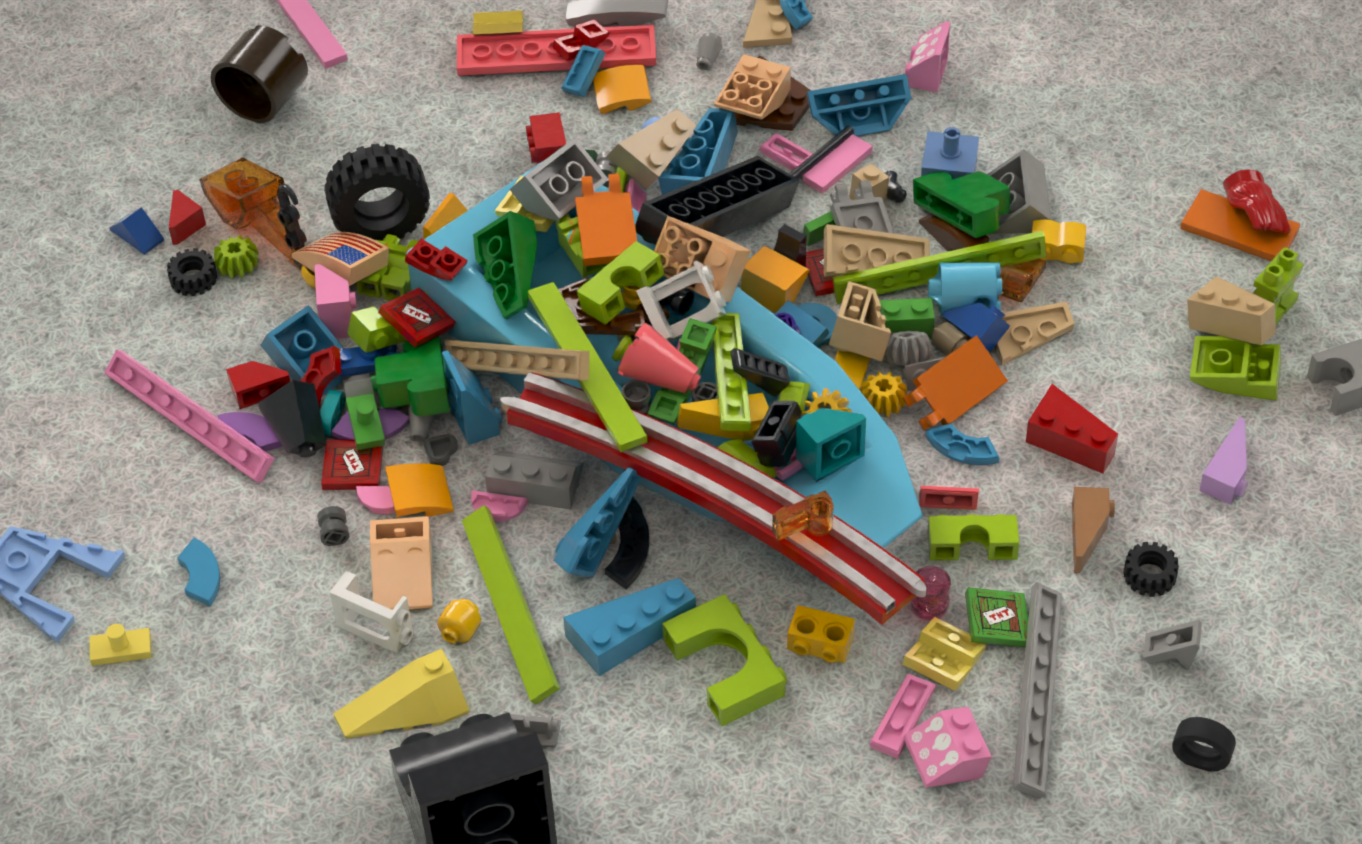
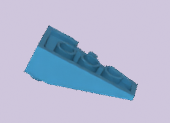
[553,467,642,578]

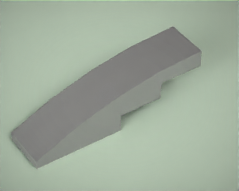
[565,0,669,26]

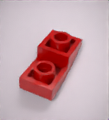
[405,238,468,281]

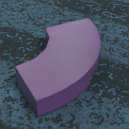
[331,407,410,440]
[217,412,282,452]

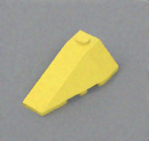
[333,648,470,739]

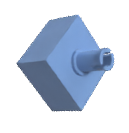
[921,127,979,179]

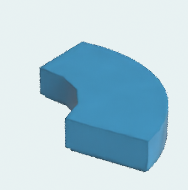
[780,0,813,30]
[925,423,999,465]
[177,537,221,606]

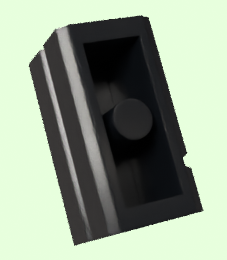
[751,401,803,467]

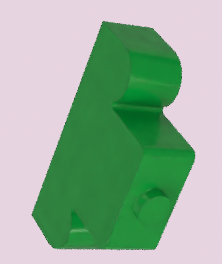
[913,171,1010,238]
[371,336,450,416]

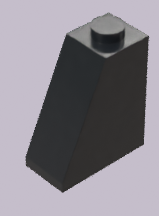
[258,380,327,458]

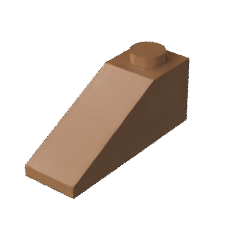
[1072,487,1115,573]

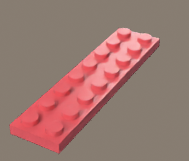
[457,25,656,76]

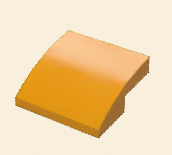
[593,65,652,114]
[385,463,454,517]

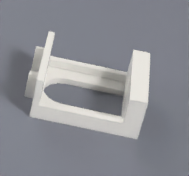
[637,261,726,342]
[330,571,413,653]

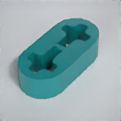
[320,389,346,437]

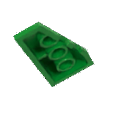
[473,211,537,319]

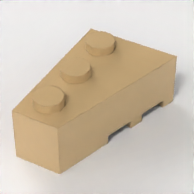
[606,109,697,189]
[1187,276,1276,345]
[829,281,891,361]

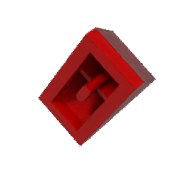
[168,190,206,245]

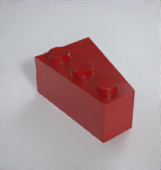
[525,112,566,165]
[1026,384,1118,474]

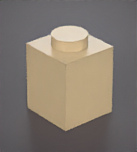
[849,163,890,201]

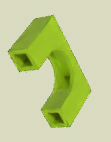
[662,594,787,726]

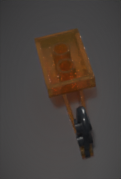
[199,157,307,270]

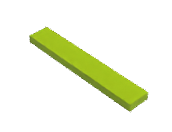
[710,313,751,431]

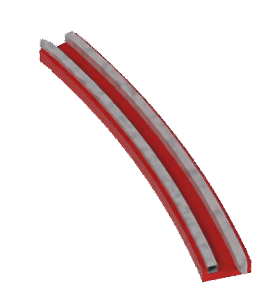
[500,372,926,625]

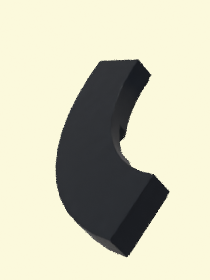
[605,497,650,590]

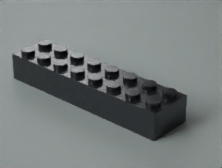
[635,156,800,245]

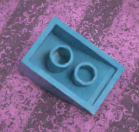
[260,305,345,396]
[442,350,502,445]

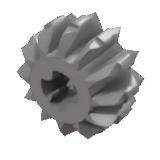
[885,330,931,366]

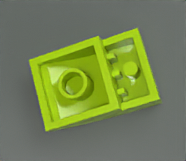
[1190,336,1282,400]

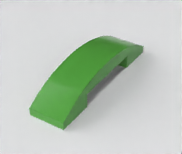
[647,318,717,425]

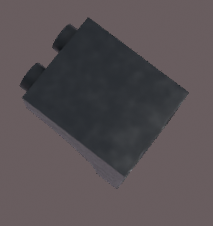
[389,712,557,844]

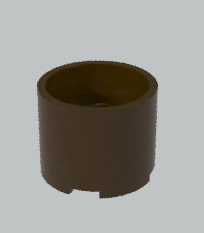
[210,25,308,123]

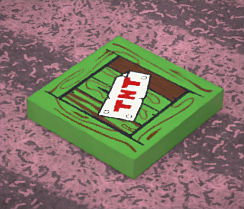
[965,587,1028,648]

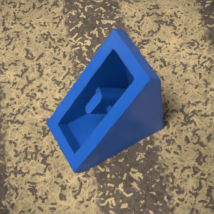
[109,207,164,255]

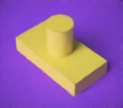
[89,624,152,666]

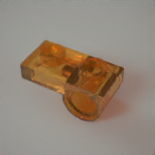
[1000,259,1046,303]
[772,490,834,541]

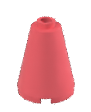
[618,323,702,394]

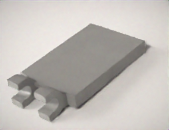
[830,180,894,234]

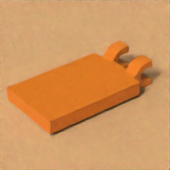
[575,173,637,266]
[902,335,1008,431]

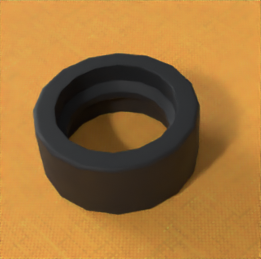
[1172,717,1236,772]

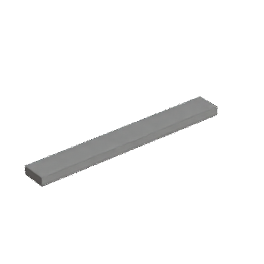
[1013,582,1062,799]

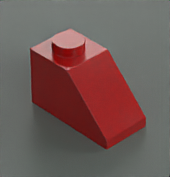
[226,361,290,409]

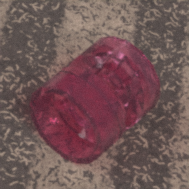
[910,566,951,621]

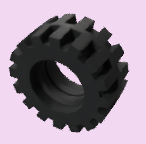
[167,248,217,296]
[1123,542,1179,597]

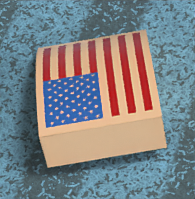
[292,232,389,286]

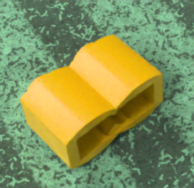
[1032,219,1087,263]

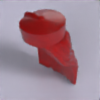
[1223,169,1291,234]

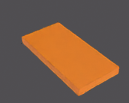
[1180,189,1301,261]

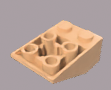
[714,54,791,120]
[654,216,751,302]
[370,516,433,610]

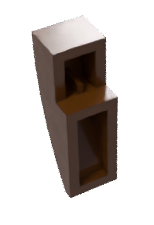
[919,213,990,251]

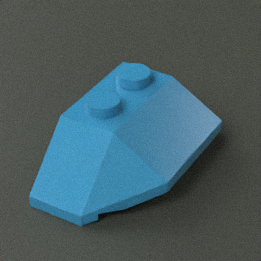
[807,74,911,136]

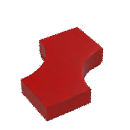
[300,346,341,408]

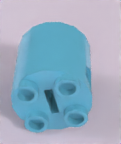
[928,263,1002,317]

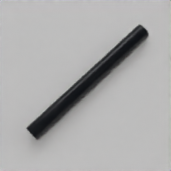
[789,126,854,179]

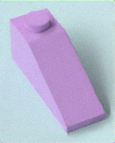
[1199,417,1248,505]

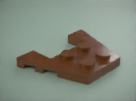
[719,56,811,131]
[558,277,646,335]

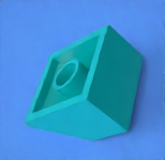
[796,408,866,481]

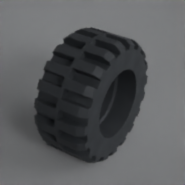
[324,143,430,241]

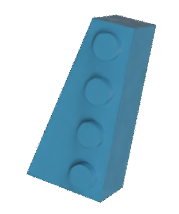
[563,578,696,676]

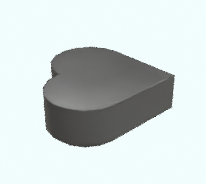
[423,434,458,466]

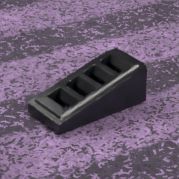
[730,348,790,397]

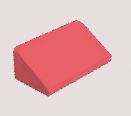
[919,486,979,510]

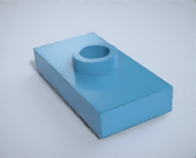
[561,45,606,97]

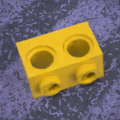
[787,605,855,664]

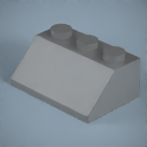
[509,137,609,221]
[987,149,1051,234]
[485,451,584,509]

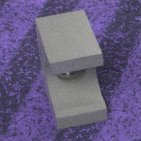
[1307,339,1362,416]

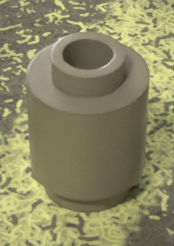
[931,322,969,355]

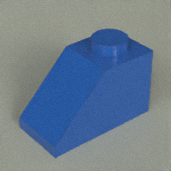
[942,303,1010,352]

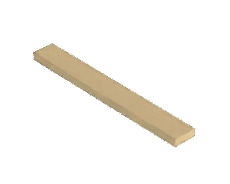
[445,340,589,380]

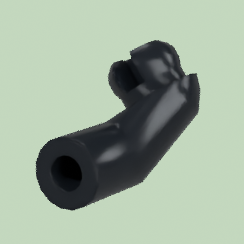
[885,170,907,203]

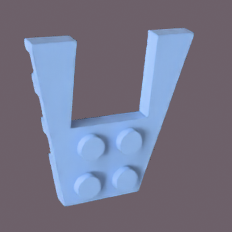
[0,526,125,643]

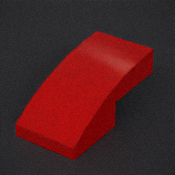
[553,20,609,61]

